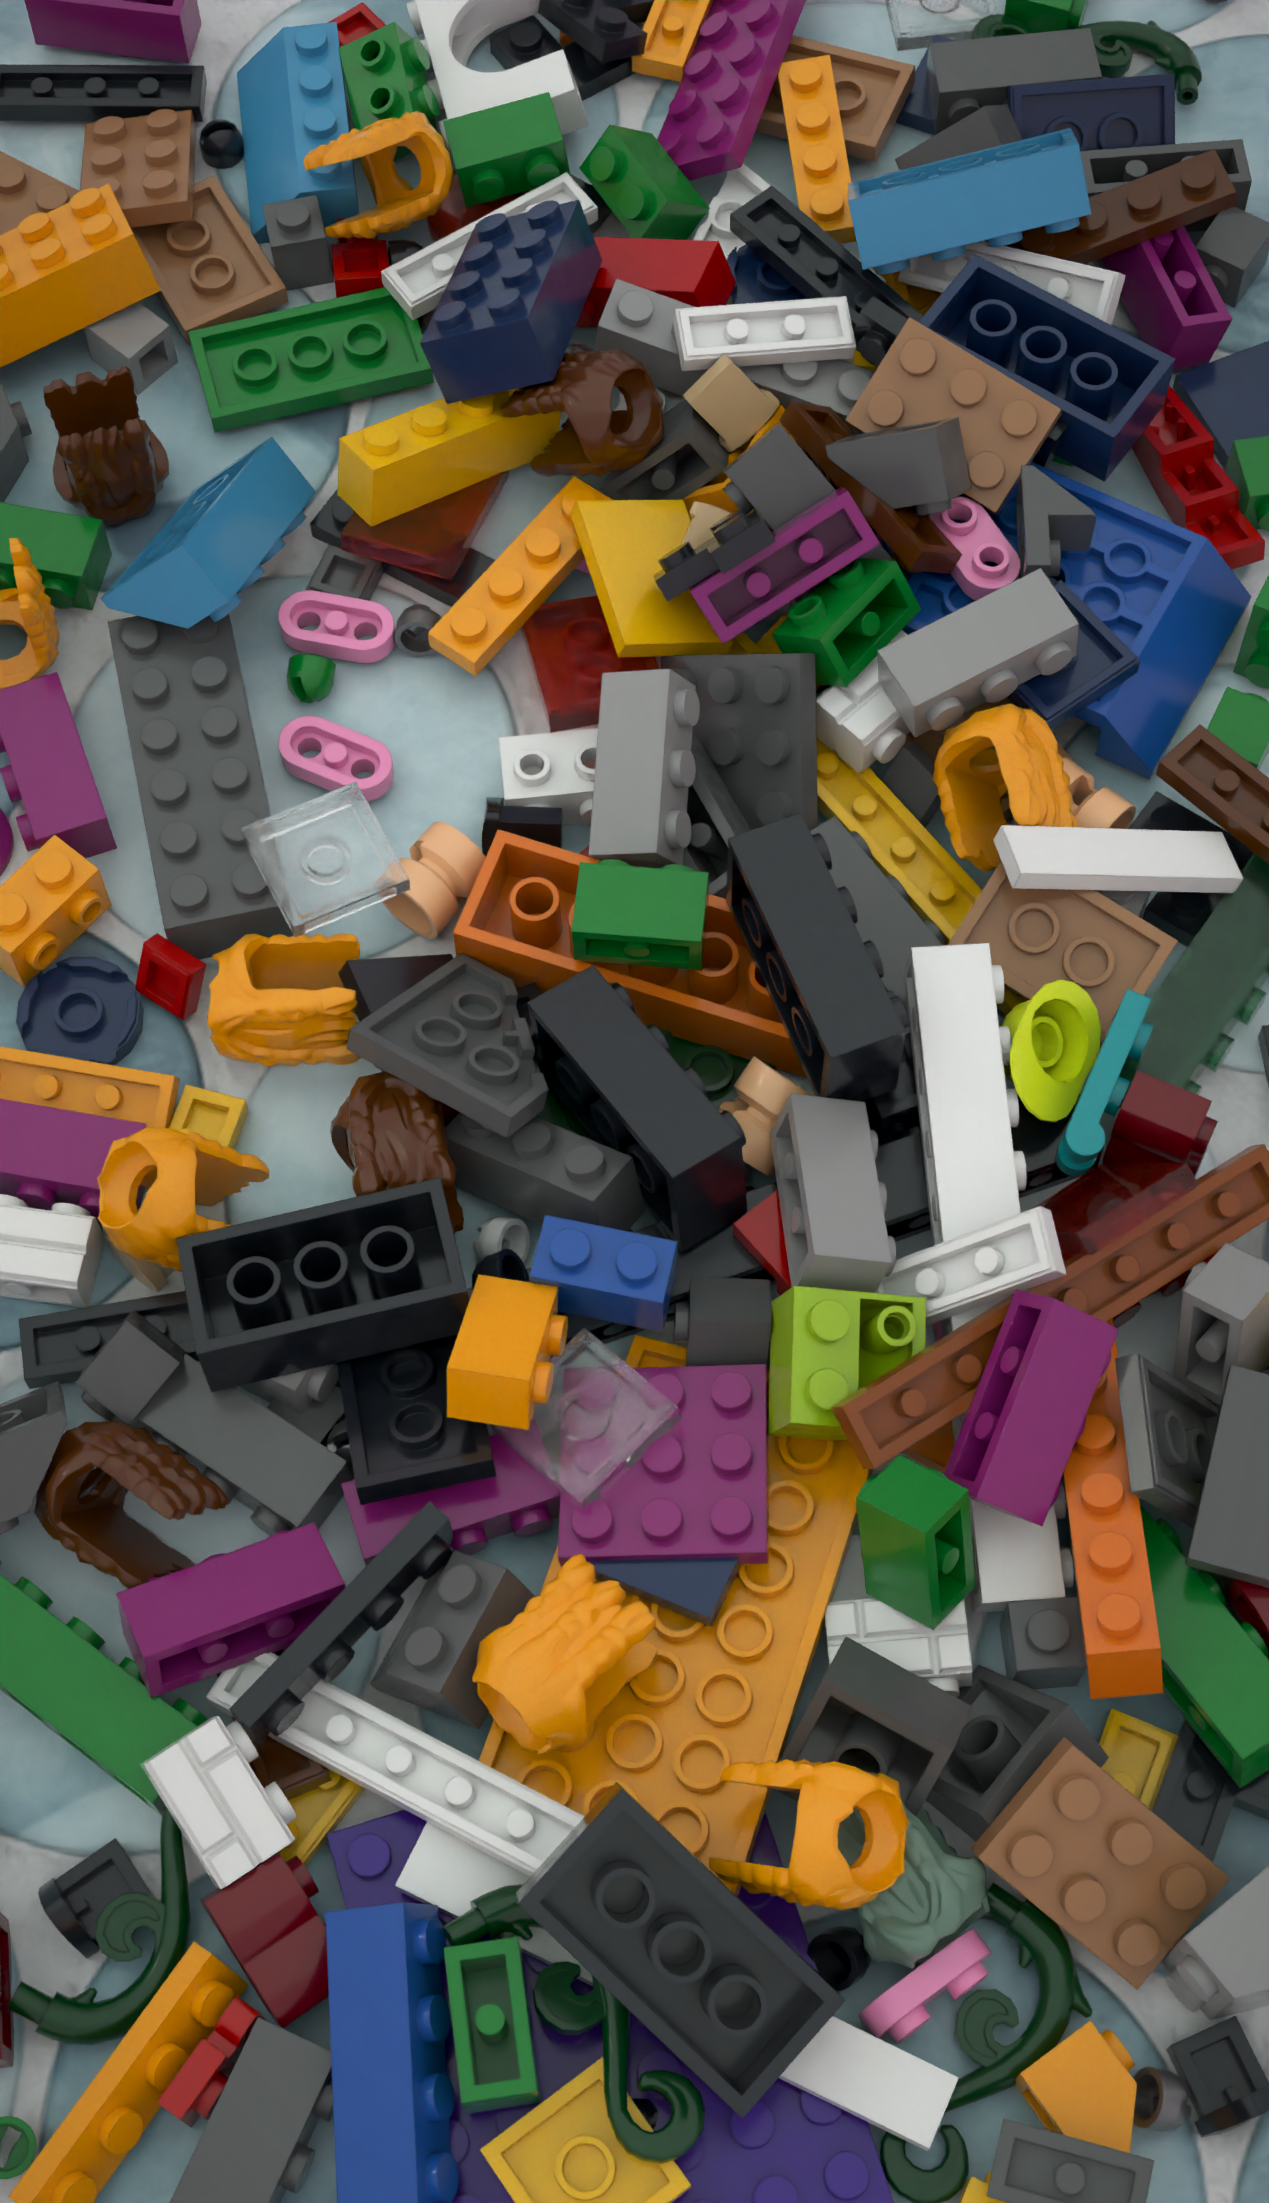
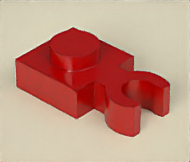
[331,218,389,298]
[157,1996,265,2128]

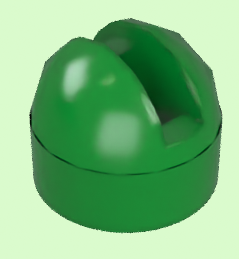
[286,654,336,703]
[0,2116,36,2179]

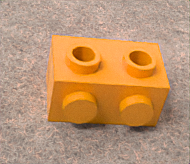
[0,835,112,988]
[447,1274,568,1430]

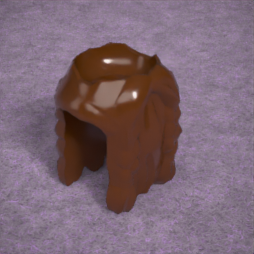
[500,349,665,477]
[43,366,169,527]
[330,1071,464,1234]
[35,1421,228,1589]

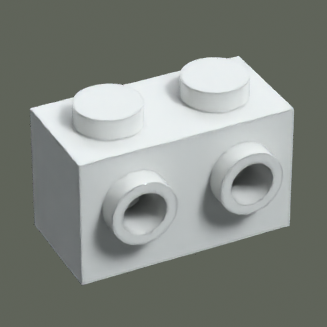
[498,728,598,826]

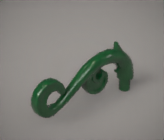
[972,14,1202,105]
[7,1806,191,2045]
[880,1882,1093,2203]
[443,1884,705,2164]

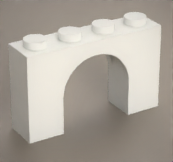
[406,0,589,153]

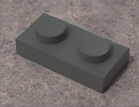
[987,2118,1154,2203]

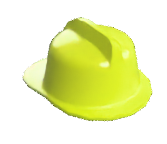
[1001,979,1101,1122]

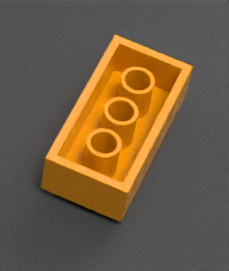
[0,183,161,368]

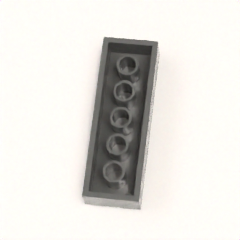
[108,614,296,960]

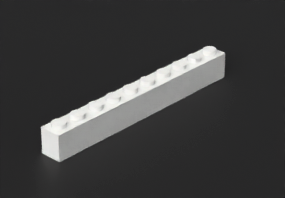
[903,943,1074,1613]

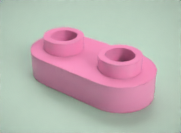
[929,497,1021,600]
[278,590,395,663]
[278,716,394,802]
[859,1928,992,2044]

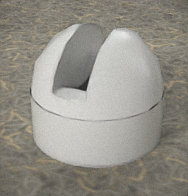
[473,1217,530,1263]

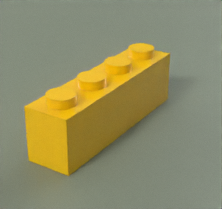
[337,388,561,527]

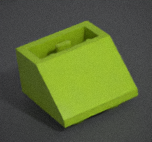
[768,1286,926,1441]

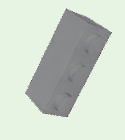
[877,568,1079,738]
[589,669,700,868]
[770,1093,896,1293]

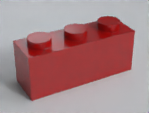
[576,237,736,327]

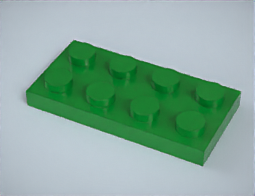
[188,287,434,433]

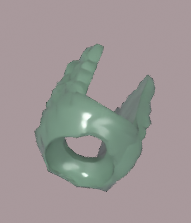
[837,1772,990,1969]

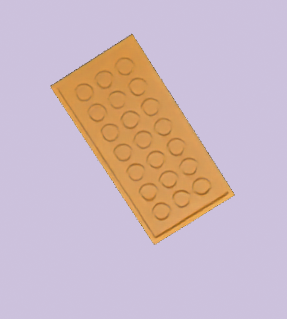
[479,1334,873,1896]

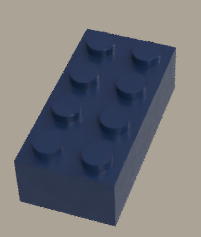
[420,200,602,404]
[919,254,1175,482]

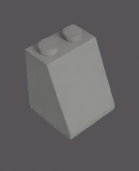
[1161,1866,1269,2020]

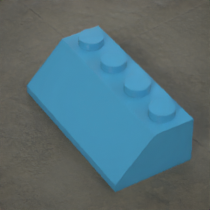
[237,22,359,244]
[848,128,1091,275]
[100,437,316,629]

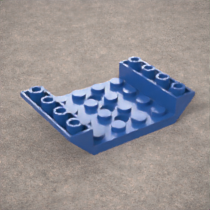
[881,462,1252,780]

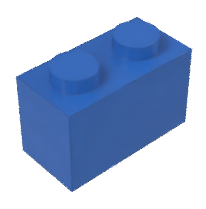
[529,1215,677,1332]

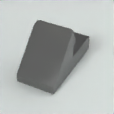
[1015,465,1096,579]

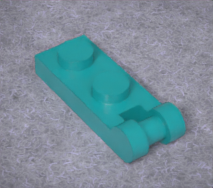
[1055,988,1154,1176]

